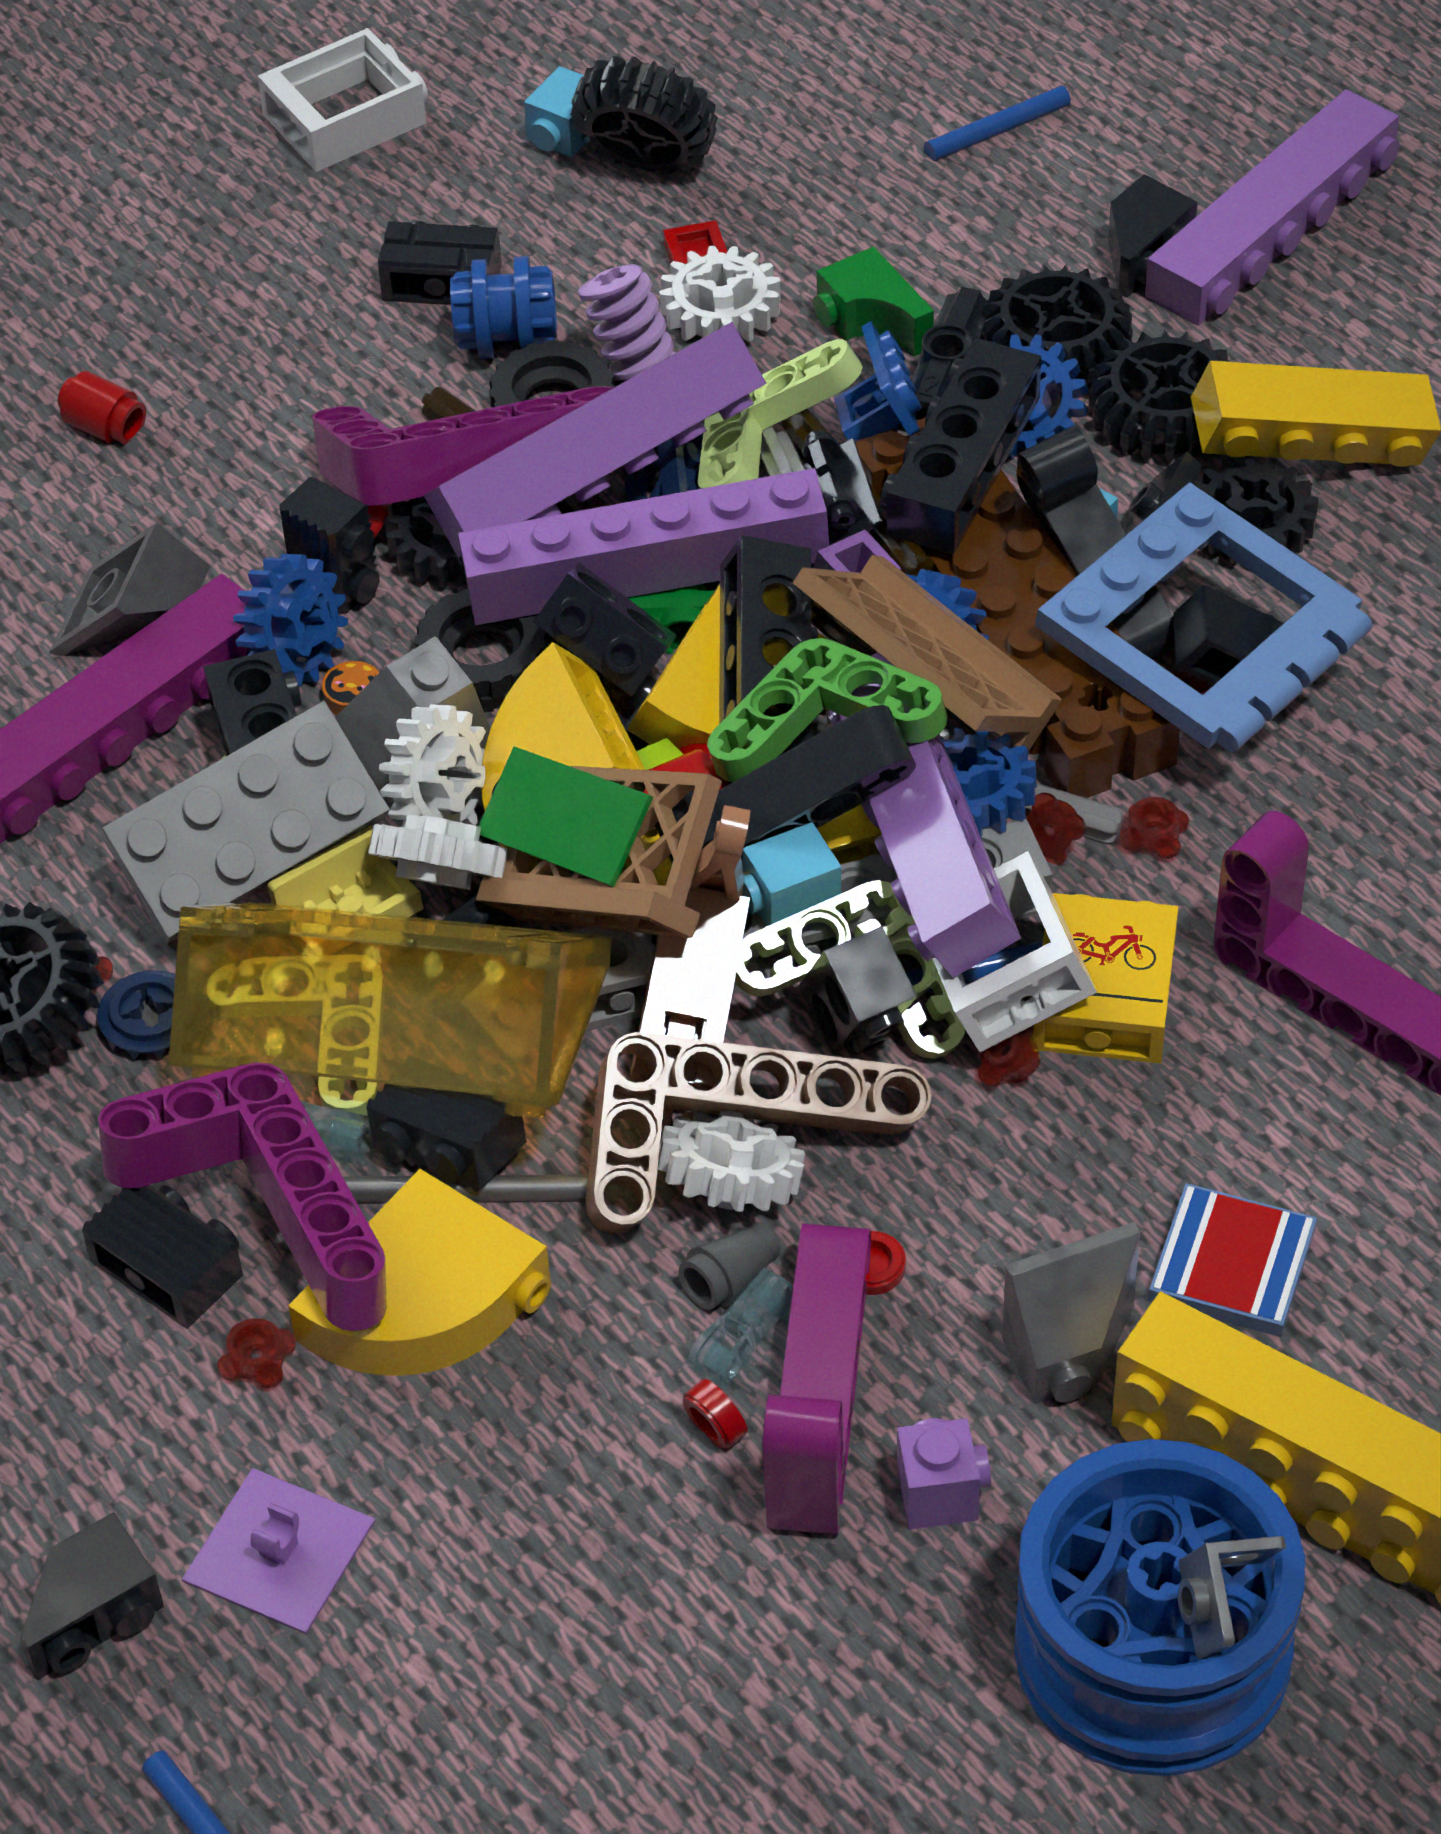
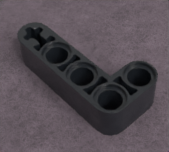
[1016,425,1175,660]
[655,705,916,867]

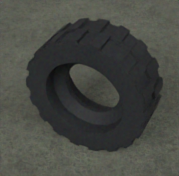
[489,340,615,408]
[415,588,549,712]

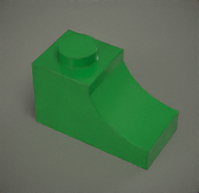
[813,246,934,357]

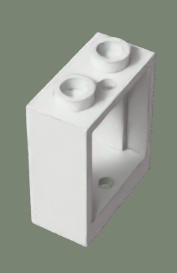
[258,28,428,172]
[933,851,1097,1052]

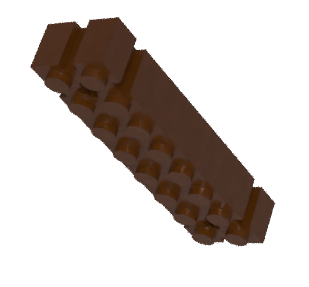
[856,418,1180,798]

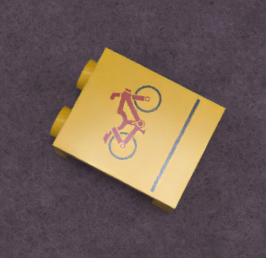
[1031,893,1178,1064]

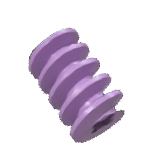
[578,264,676,380]

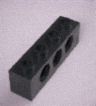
[880,338,1042,555]
[719,535,818,783]

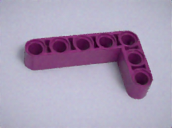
[312,386,614,506]
[1213,811,1441,1095]
[98,1062,387,1331]
[763,1223,871,1535]

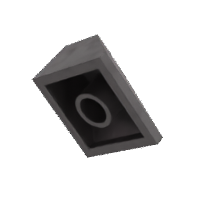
[49,522,211,656]
[335,636,490,808]
[1002,1222,1140,1404]

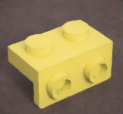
[268,826,423,960]

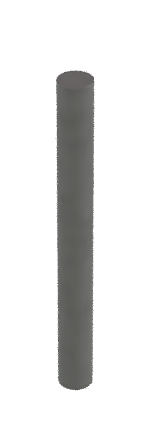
[343,1174,588,1203]

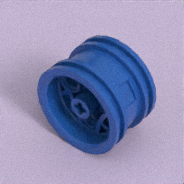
[1014,1439,1305,1776]

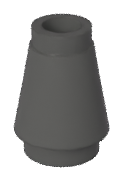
[678,1222,780,1310]

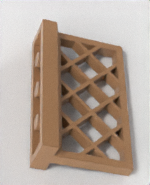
[793,555,1063,750]
[476,766,722,938]

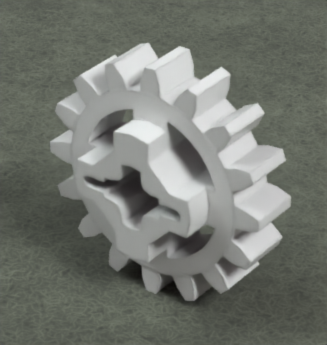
[659,246,781,342]
[379,704,486,827]
[368,813,508,890]
[658,1111,805,1212]

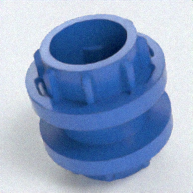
[450,256,557,359]

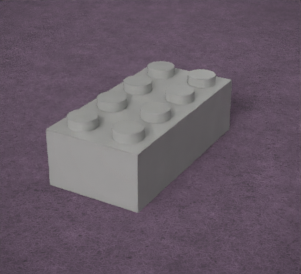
[102,701,390,945]

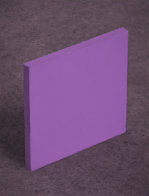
[181,1468,376,1634]

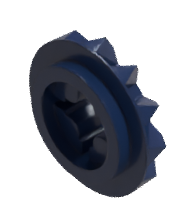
[97,970,201,1060]

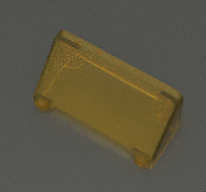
[169,902,613,1117]

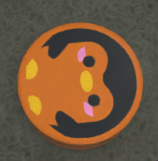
[322,661,380,715]

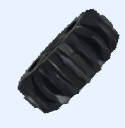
[570,56,718,174]
[982,264,1133,390]
[1088,329,1230,466]
[0,902,104,1076]

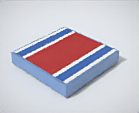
[1148,1183,1317,1337]

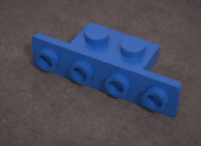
[834,321,922,442]

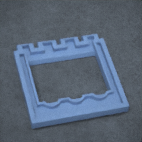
[1034,482,1373,752]

